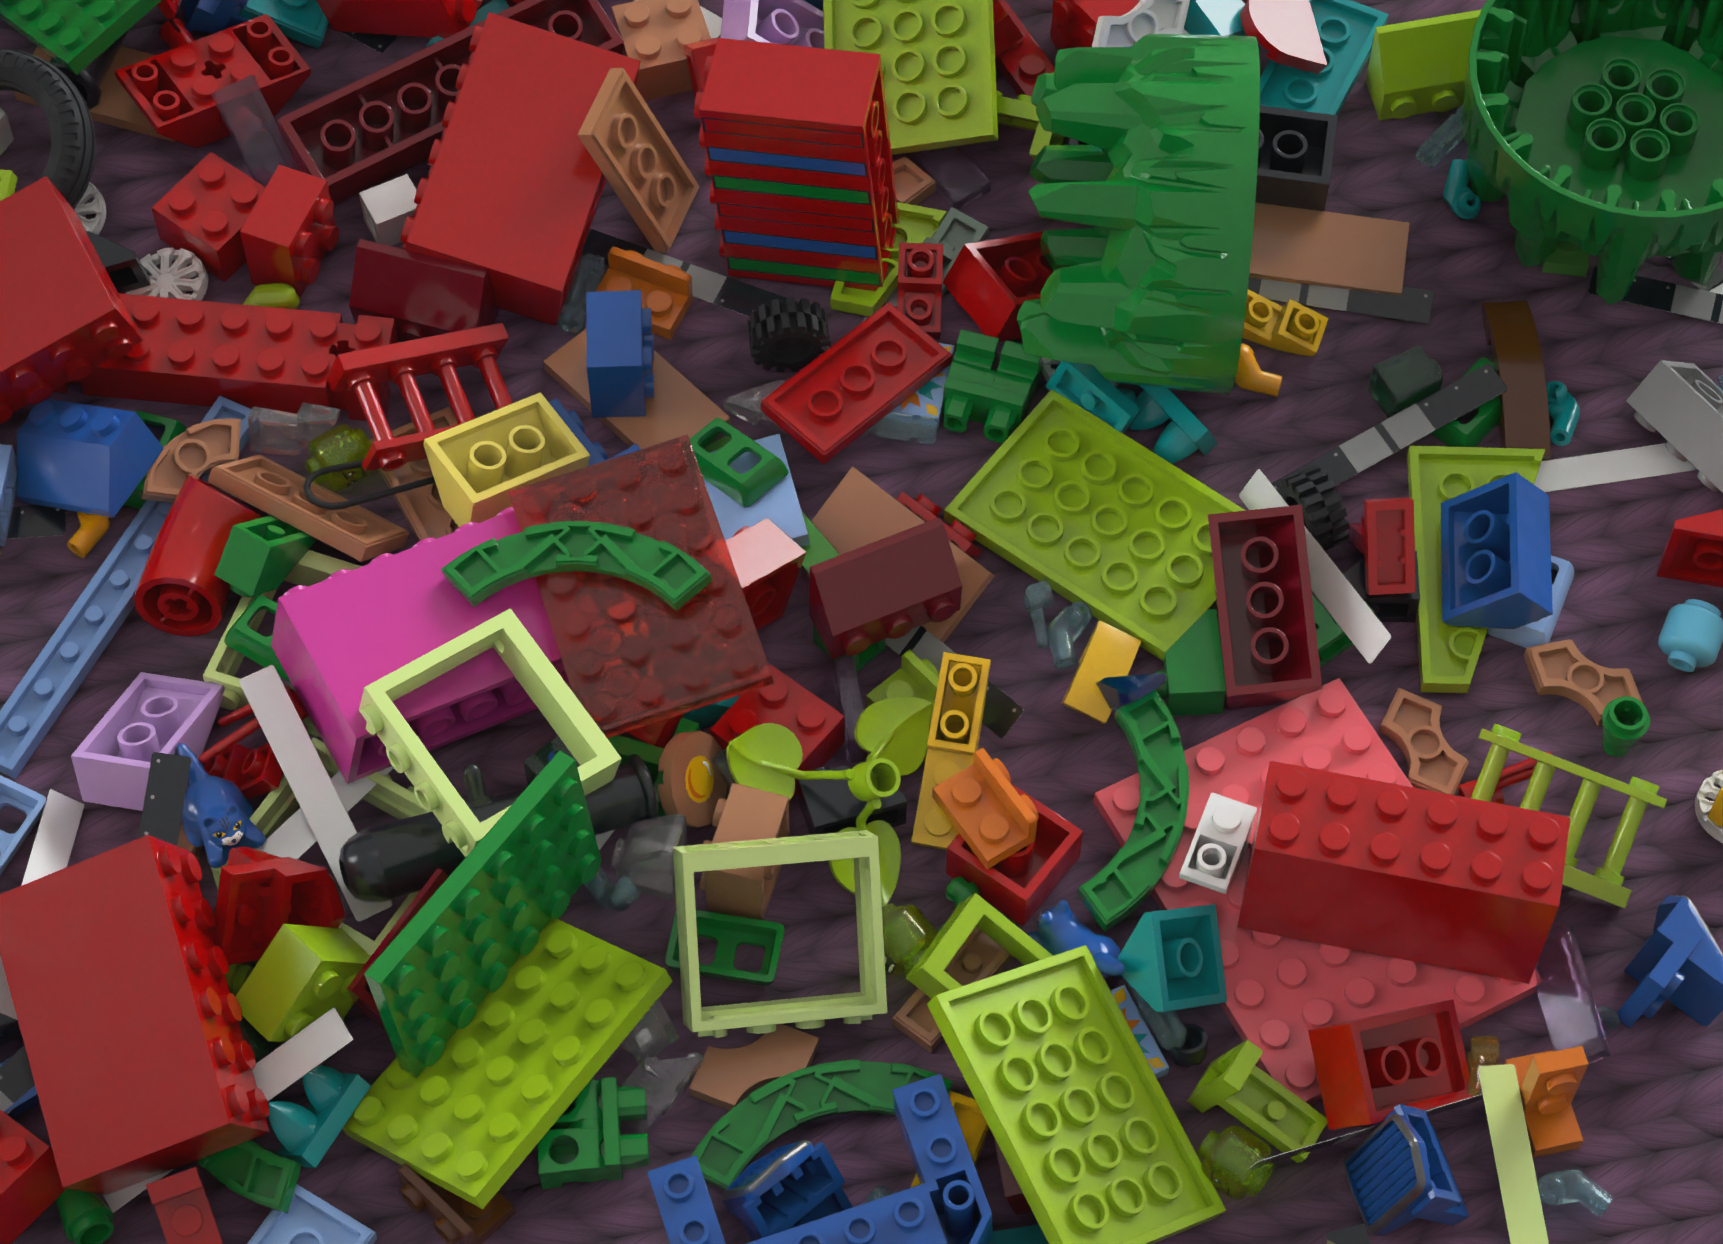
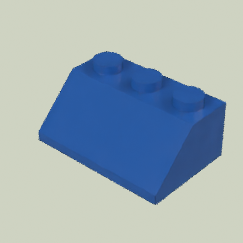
[16,399,164,518]
[1441,472,1553,629]

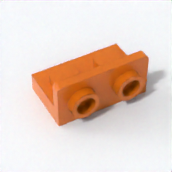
[595,246,693,340]
[932,748,1039,869]

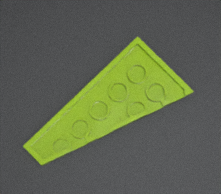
[1407,446,1545,693]

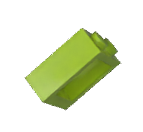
[906,893,1053,999]

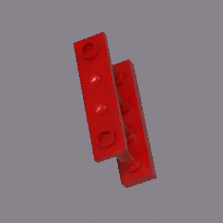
[327,323,513,472]

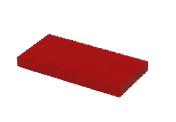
[761,302,952,464]

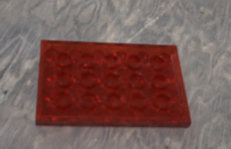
[508,435,774,738]

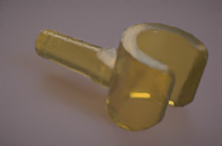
[1467,1036,1499,1096]

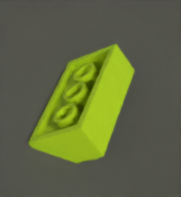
[1365,9,1482,121]

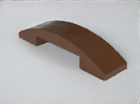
[1481,301,1551,461]

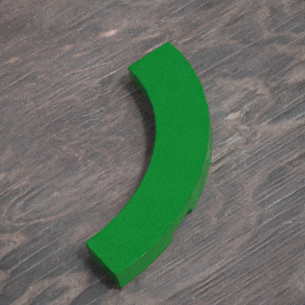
[441,521,712,611]
[1077,688,1189,932]
[691,1060,954,1191]
[197,1139,302,1214]

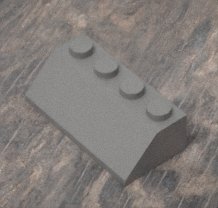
[1626,360,1723,493]

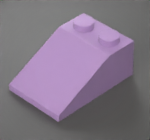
[720,0,825,49]
[71,672,225,811]

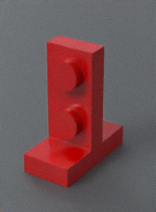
[1349,498,1415,595]
[146,1167,223,1244]

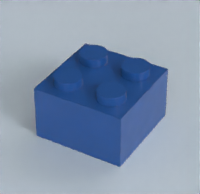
[586,290,655,418]

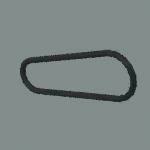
[303,460,435,510]

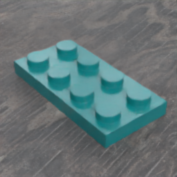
[1260,0,1389,116]

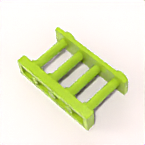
[1471,723,1667,908]

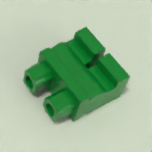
[942,329,1043,444]
[538,1077,650,1189]

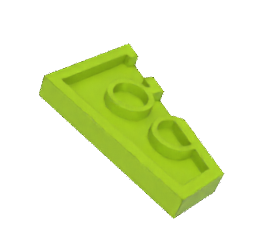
[830,202,947,317]

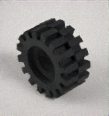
[747,297,831,373]
[1277,466,1350,551]

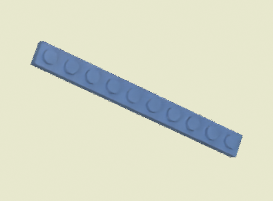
[0,396,261,779]

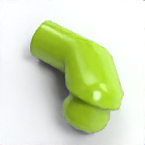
[242,282,300,309]

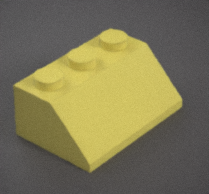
[423,392,590,527]

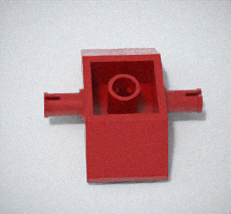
[115,14,311,152]

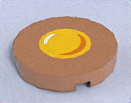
[658,731,728,827]

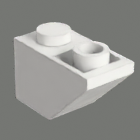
[1179,792,1257,894]

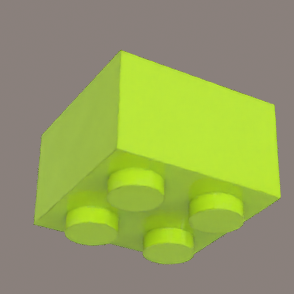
[235,924,371,1042]

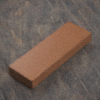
[892,926,1013,1053]

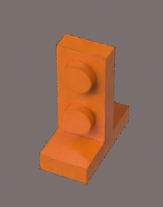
[1503,1046,1589,1158]

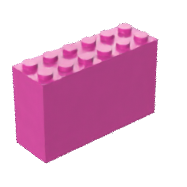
[271,502,614,784]

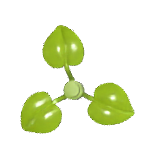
[726,696,933,907]

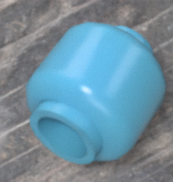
[1658,599,1723,672]

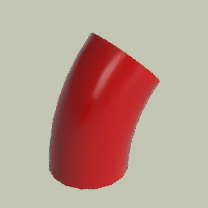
[134,474,265,637]

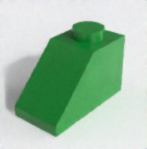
[215,515,316,597]
[1155,609,1226,716]

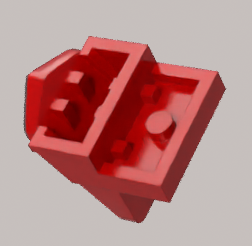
[213,846,346,965]

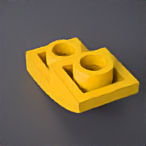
[1242,289,1329,357]
[1061,620,1141,724]

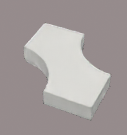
[1092,0,1190,47]

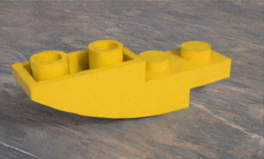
[911,652,991,850]

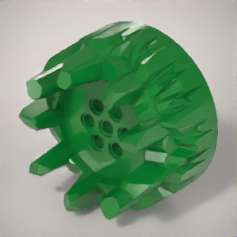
[1461,0,1723,305]
[1017,34,1260,395]

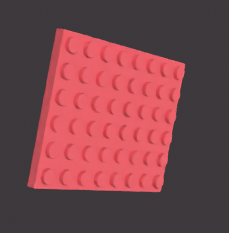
[1093,678,1544,1105]

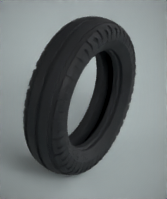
[0,49,96,209]

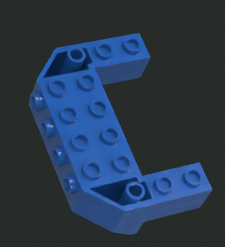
[647,1074,993,1244]

